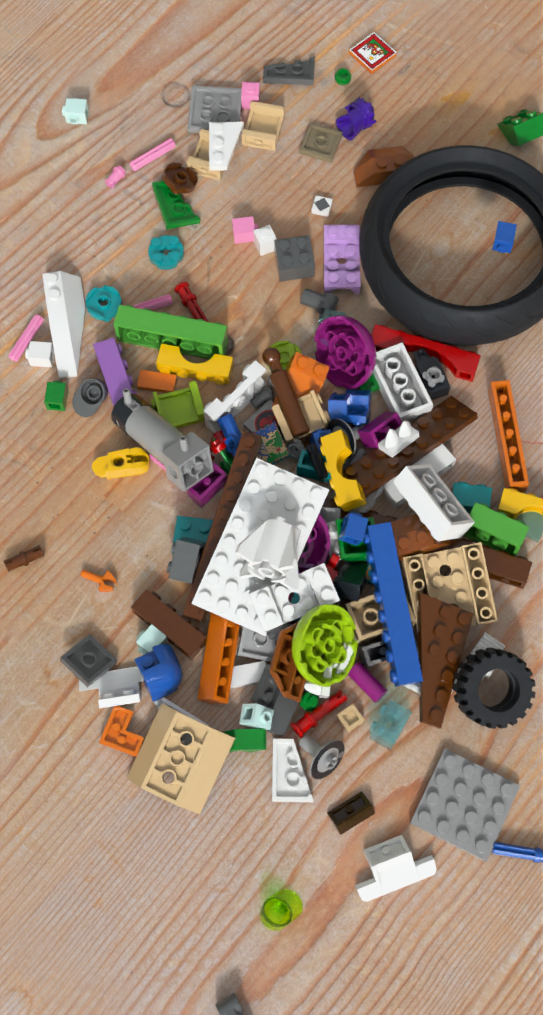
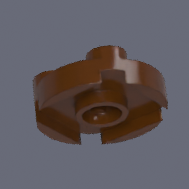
[162,163,198,195]

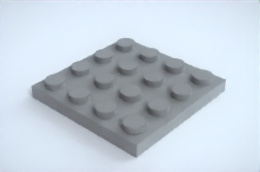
[410,749,520,862]

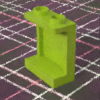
[151,381,205,428]

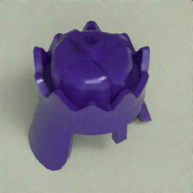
[335,96,377,140]

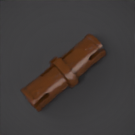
[4,545,44,572]

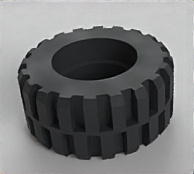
[453,648,536,729]

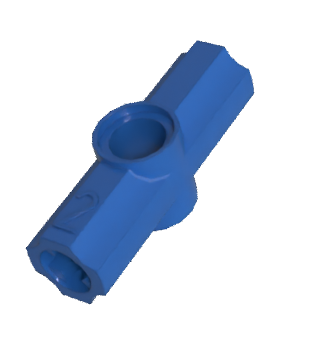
[217,414,242,457]

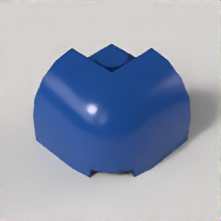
[328,390,371,425]
[134,644,183,702]

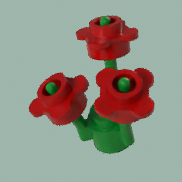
[209,430,234,476]

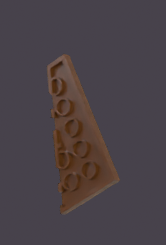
[418,592,474,729]

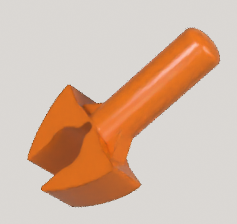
[80,569,117,592]

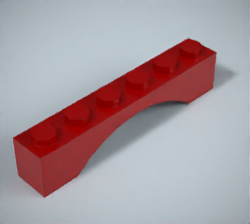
[371,324,481,382]

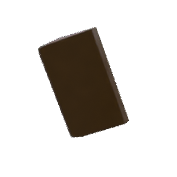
[327,791,375,835]

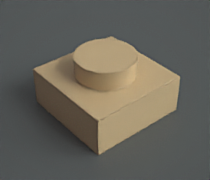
[336,704,365,733]

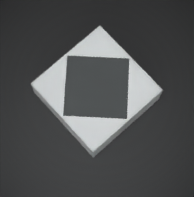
[311,196,333,217]

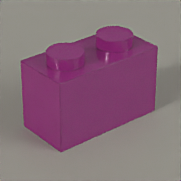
[357,412,402,448]
[187,462,228,508]

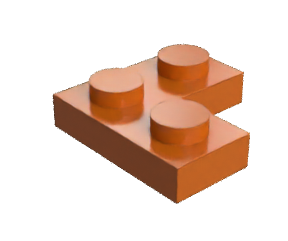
[99,706,145,757]

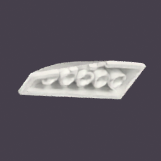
[42,271,86,379]

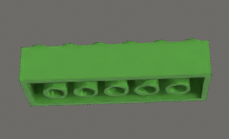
[114,305,228,359]

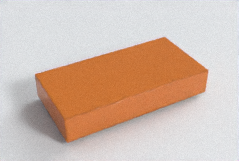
[137,370,177,393]

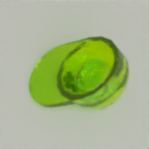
[259,889,303,931]

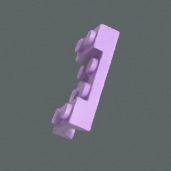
[324,225,360,294]

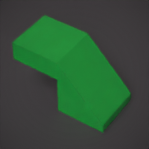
[223,729,267,753]

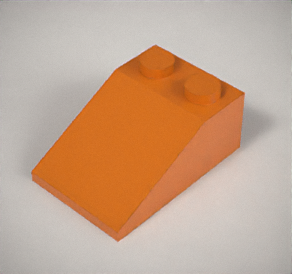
[272,351,330,406]

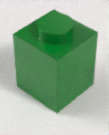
[44,381,68,411]

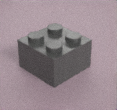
[274,235,315,282]
[167,537,206,584]

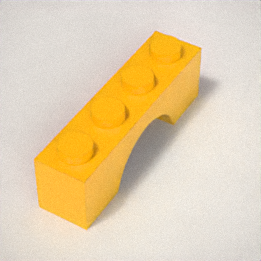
[156,344,234,385]
[320,429,367,512]
[497,488,543,520]

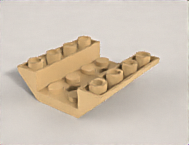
[403,542,498,633]
[126,703,235,814]

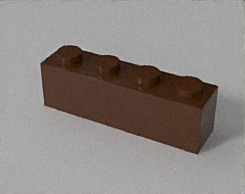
[131,589,207,660]

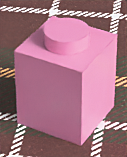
[241,82,260,109]
[232,216,258,244]

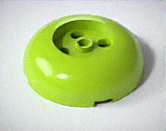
[292,604,358,687]

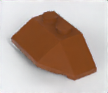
[354,146,415,187]
[391,514,451,562]
[269,621,306,702]

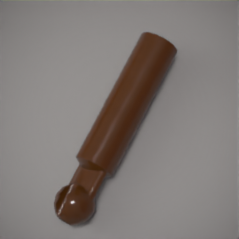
[262,347,310,438]

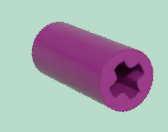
[348,662,388,703]

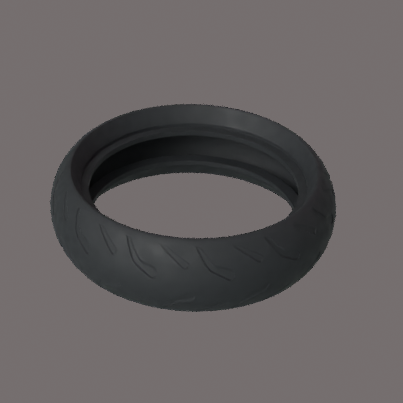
[359,145,543,345]

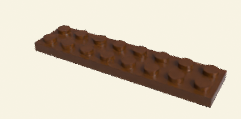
[342,396,478,498]

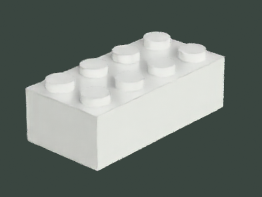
[373,343,433,422]
[393,464,475,541]

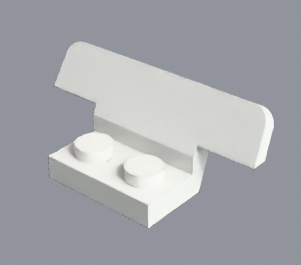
[79,666,144,708]
[355,835,437,902]

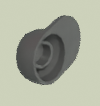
[72,378,108,417]

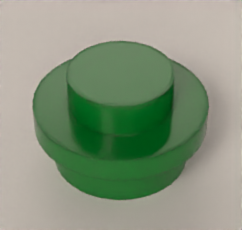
[334,68,351,85]
[300,691,318,711]

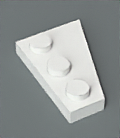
[209,122,244,170]
[272,739,314,802]

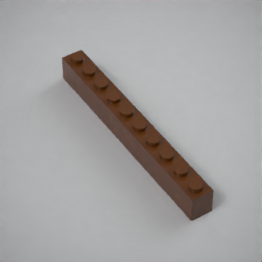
[183,431,263,623]

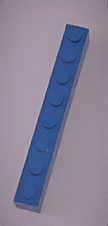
[363,522,423,687]

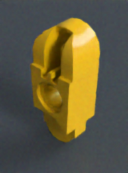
[92,447,150,479]

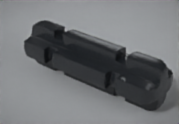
[306,444,328,480]

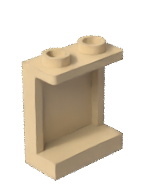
[241,101,284,151]
[187,129,225,181]
[272,390,330,444]

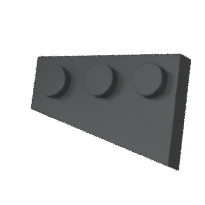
[263,57,315,85]

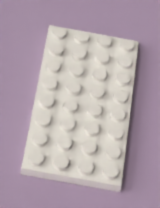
[192,458,329,636]

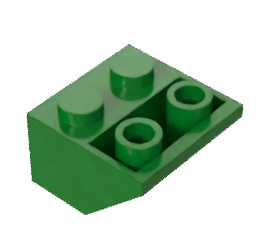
[497,109,543,146]

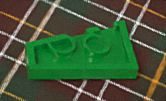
[152,181,201,230]

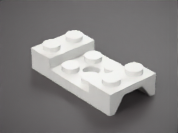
[204,360,267,433]
[249,563,340,632]

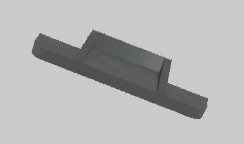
[250,664,305,736]

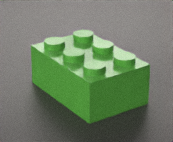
[463,502,530,557]

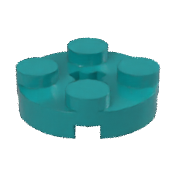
[148,235,184,270]
[86,285,122,322]

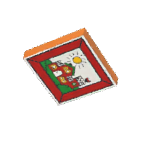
[349,32,397,74]

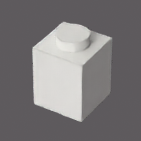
[253,225,277,256]
[25,341,54,367]

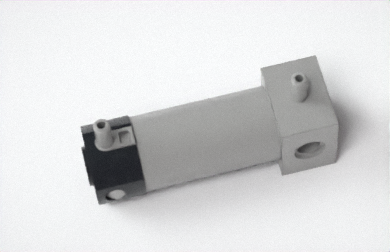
[111,388,214,492]

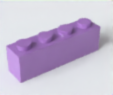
[93,338,137,406]

